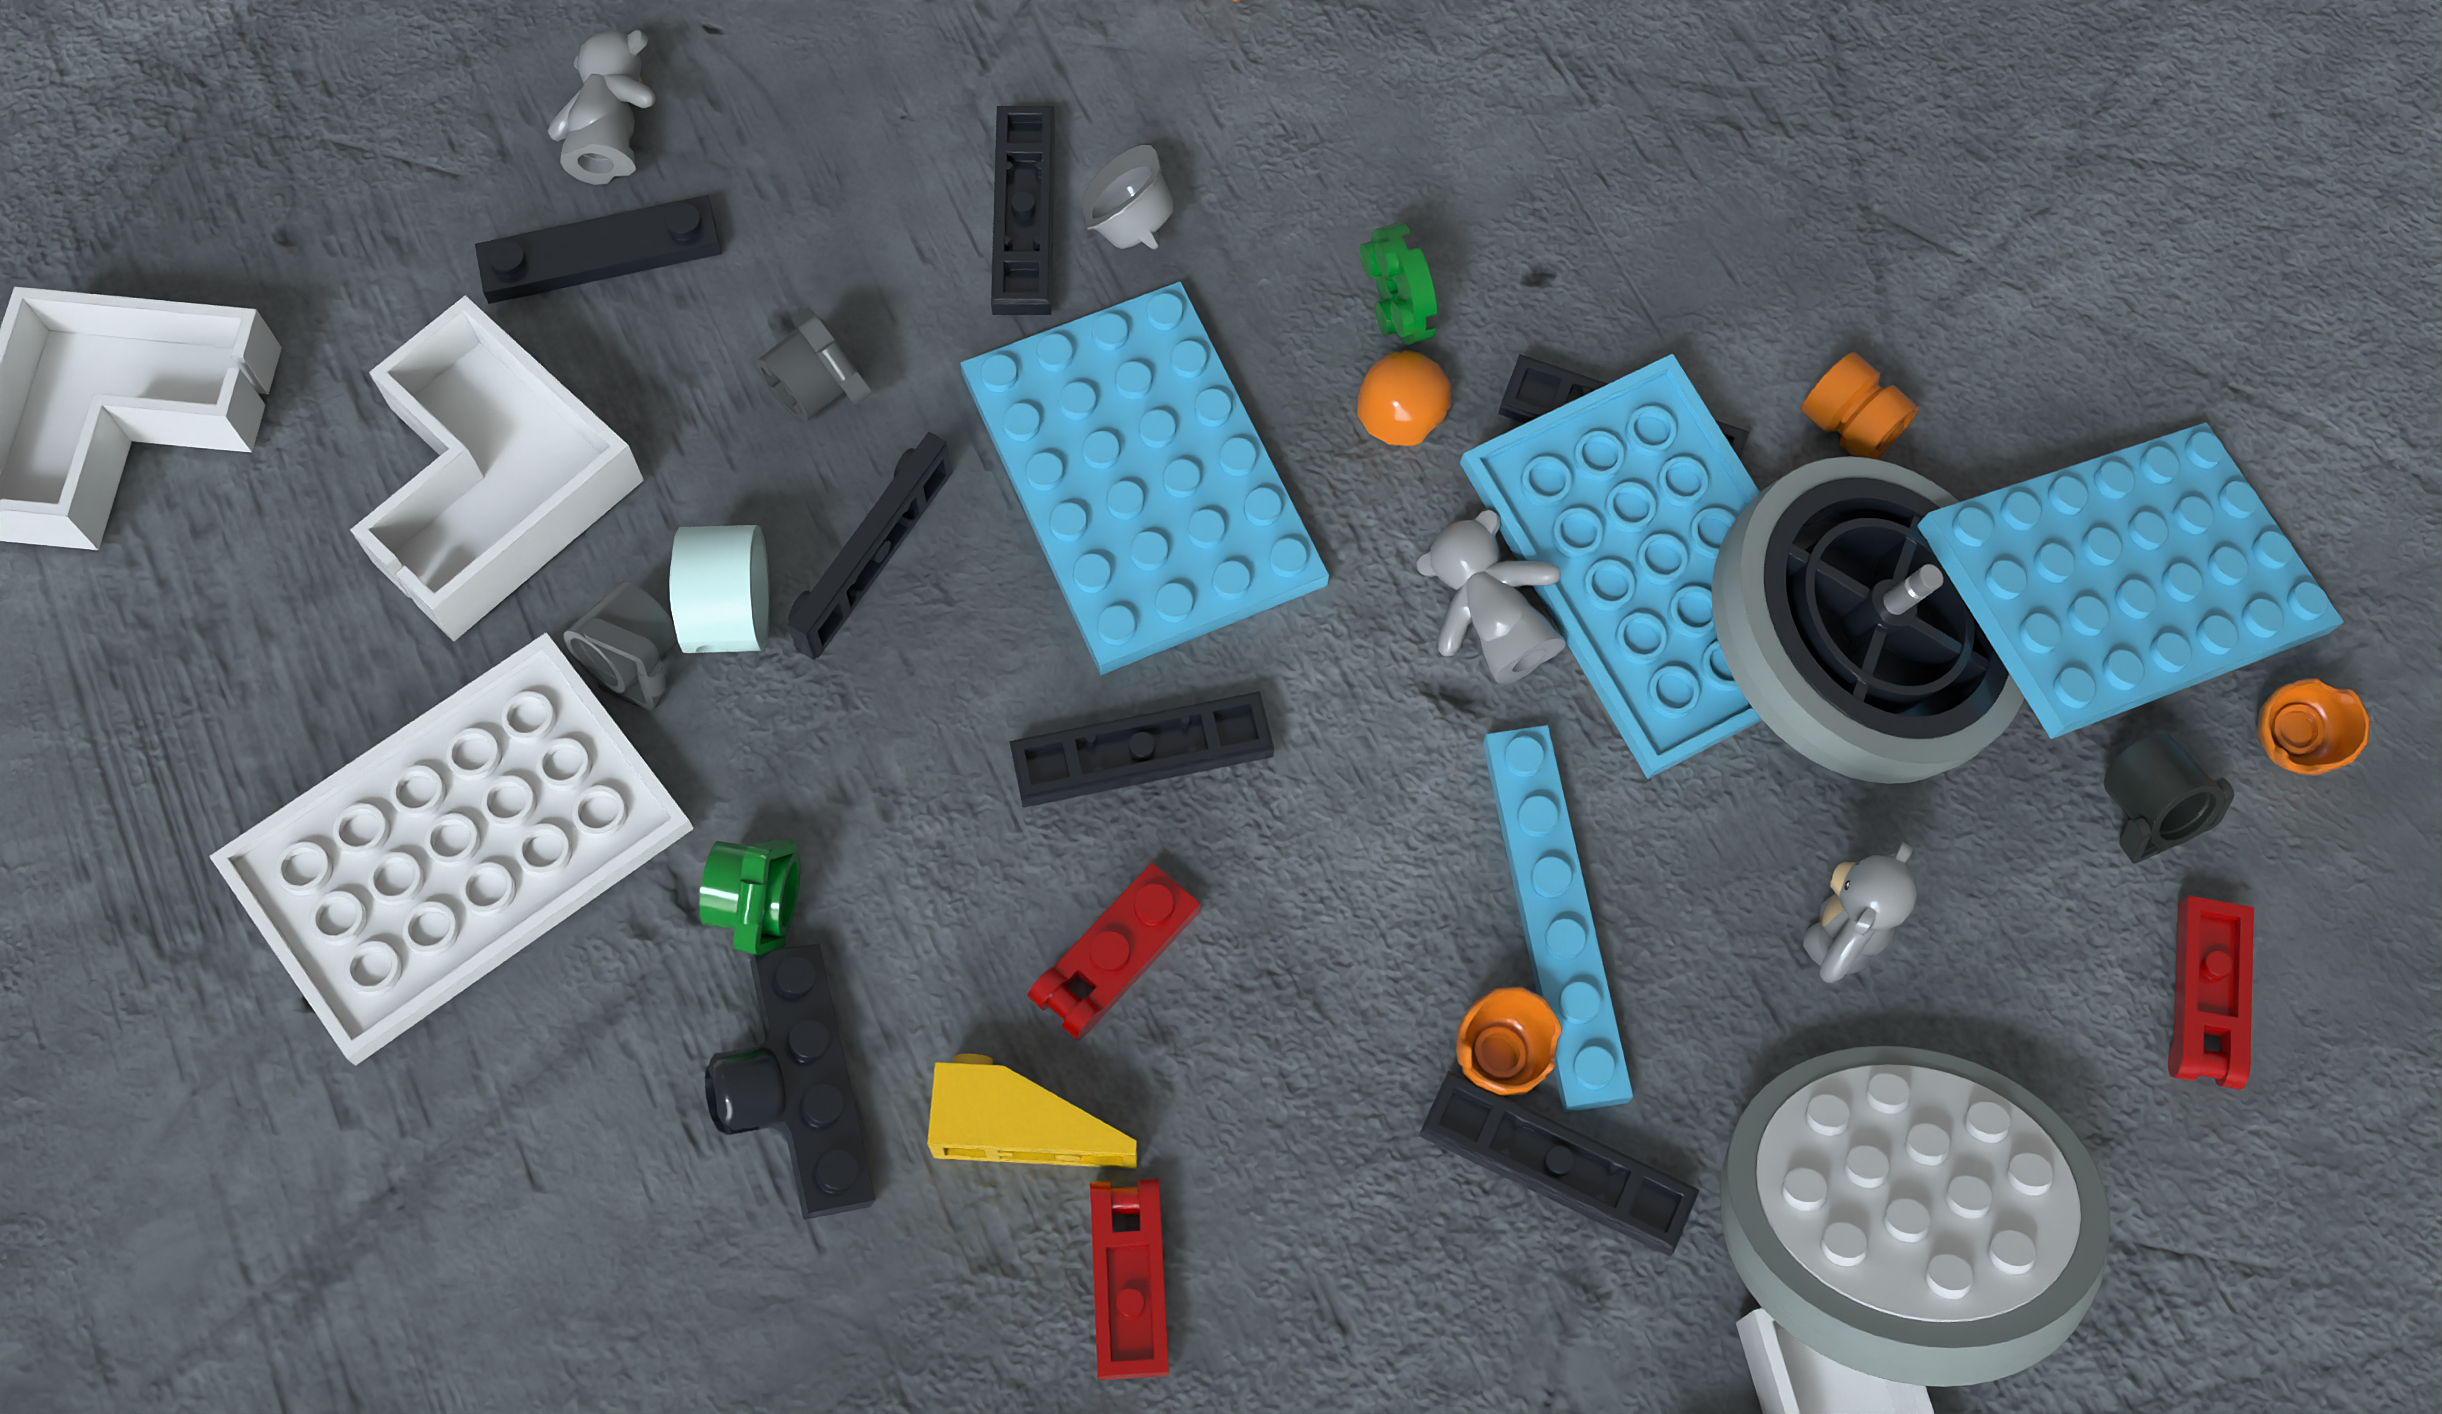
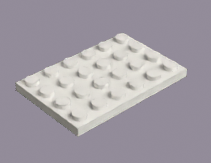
[209,632,694,1066]

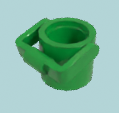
[699,838,801,955]

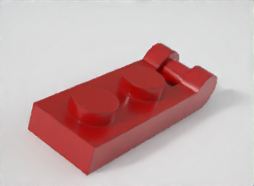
[1027,862,1201,1041]
[2168,895,2254,1090]
[1090,1178,1169,1380]

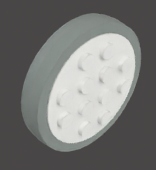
[1720,1046,2111,1387]

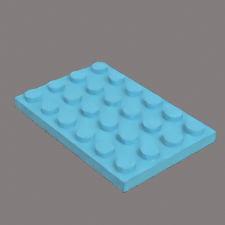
[960,282,1329,676]
[1460,354,1762,779]
[1917,422,2344,739]

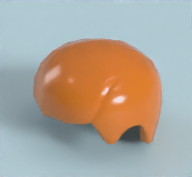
[1357,350,1452,446]
[2257,678,2371,776]
[1456,986,1562,1096]

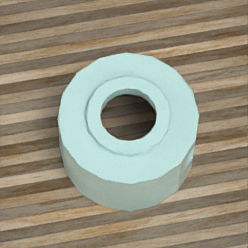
[669,525,770,653]

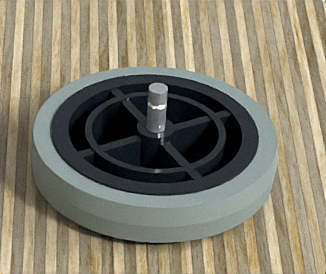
[1712,457,2025,784]

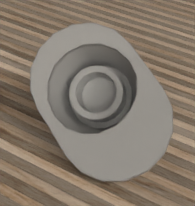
[1082,145,1175,250]

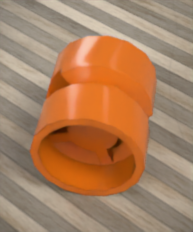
[1800,352,1919,459]

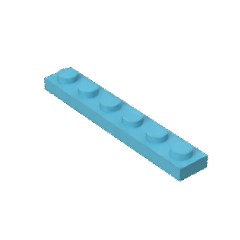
[1483,725,1633,1113]

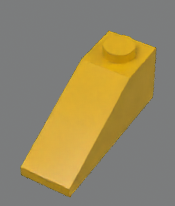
[927,1054,1138,1169]

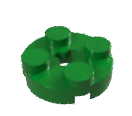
[1359,222,1437,345]

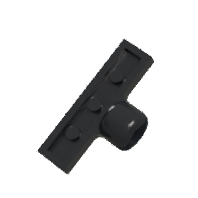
[705,943,876,1220]

